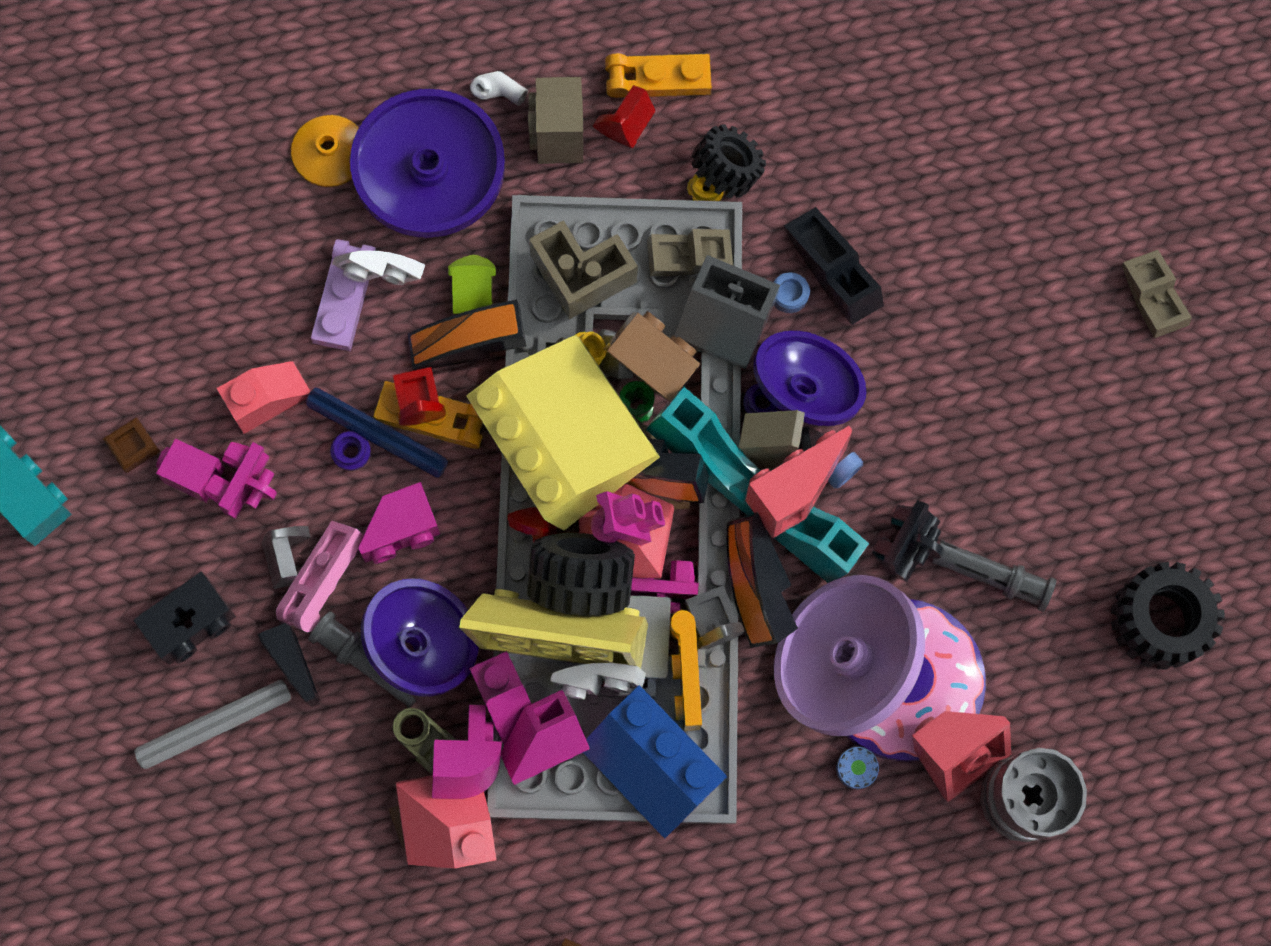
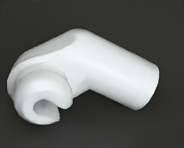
[470,71,528,106]

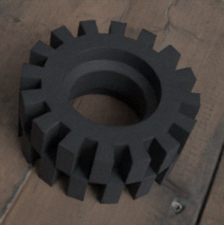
[691,124,766,198]

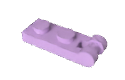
[311,239,376,351]

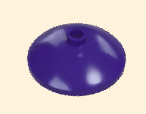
[753,331,866,426]
[361,579,478,696]

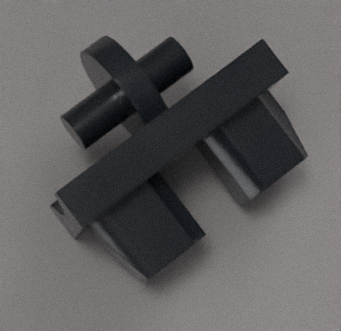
[872,500,945,582]

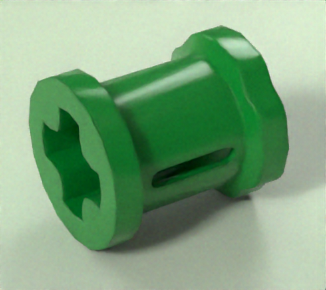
[619,381,655,423]

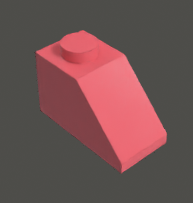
[217,361,311,434]

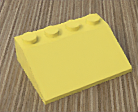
[466,335,660,531]
[459,589,648,669]

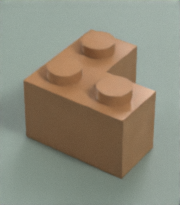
[604,311,700,402]

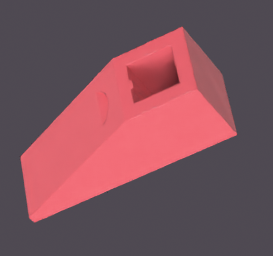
[745,426,852,538]

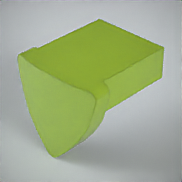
[448,255,496,314]

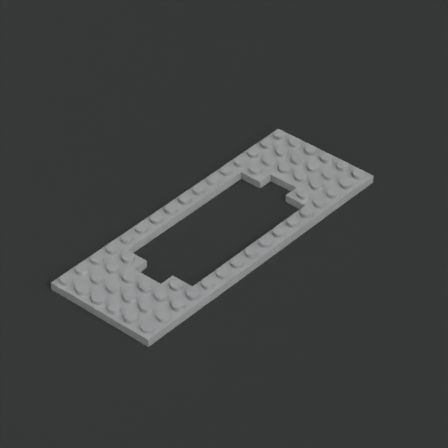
[487,195,742,824]

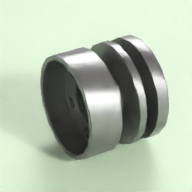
[980,748,1087,842]

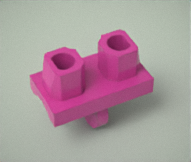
[204,442,277,519]
[591,491,665,546]
[631,560,699,614]

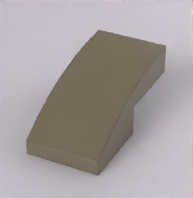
[647,229,733,276]
[1122,250,1192,338]

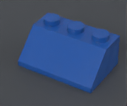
[583,685,727,839]

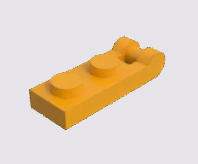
[605,53,712,98]
[373,381,483,449]
[669,610,702,731]

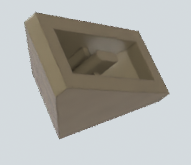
[739,410,805,471]

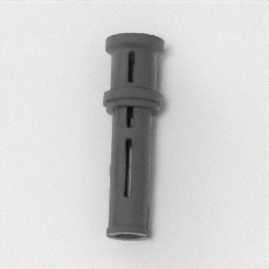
[932,539,1057,612]
[308,611,420,708]

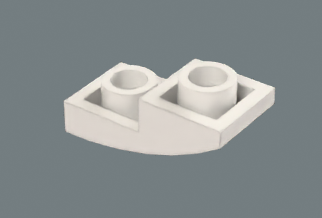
[332,251,425,285]
[550,663,646,700]

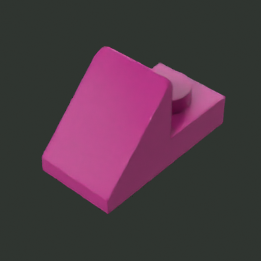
[469,651,531,745]

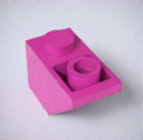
[358,482,440,564]
[501,690,590,785]

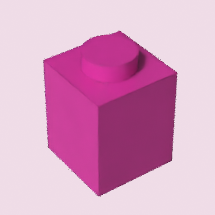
[156,438,225,503]

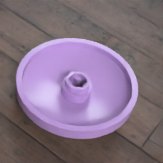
[774,575,925,736]

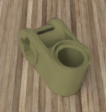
[393,708,456,775]

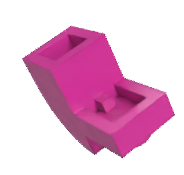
[432,705,502,799]

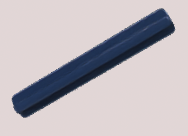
[306,388,448,478]

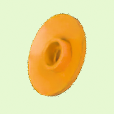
[291,115,359,187]

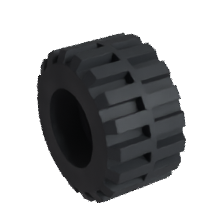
[527,533,635,616]
[1111,562,1225,670]

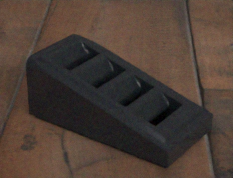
[257,623,321,707]

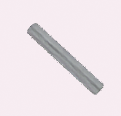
[134,680,291,769]

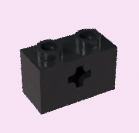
[133,571,236,665]

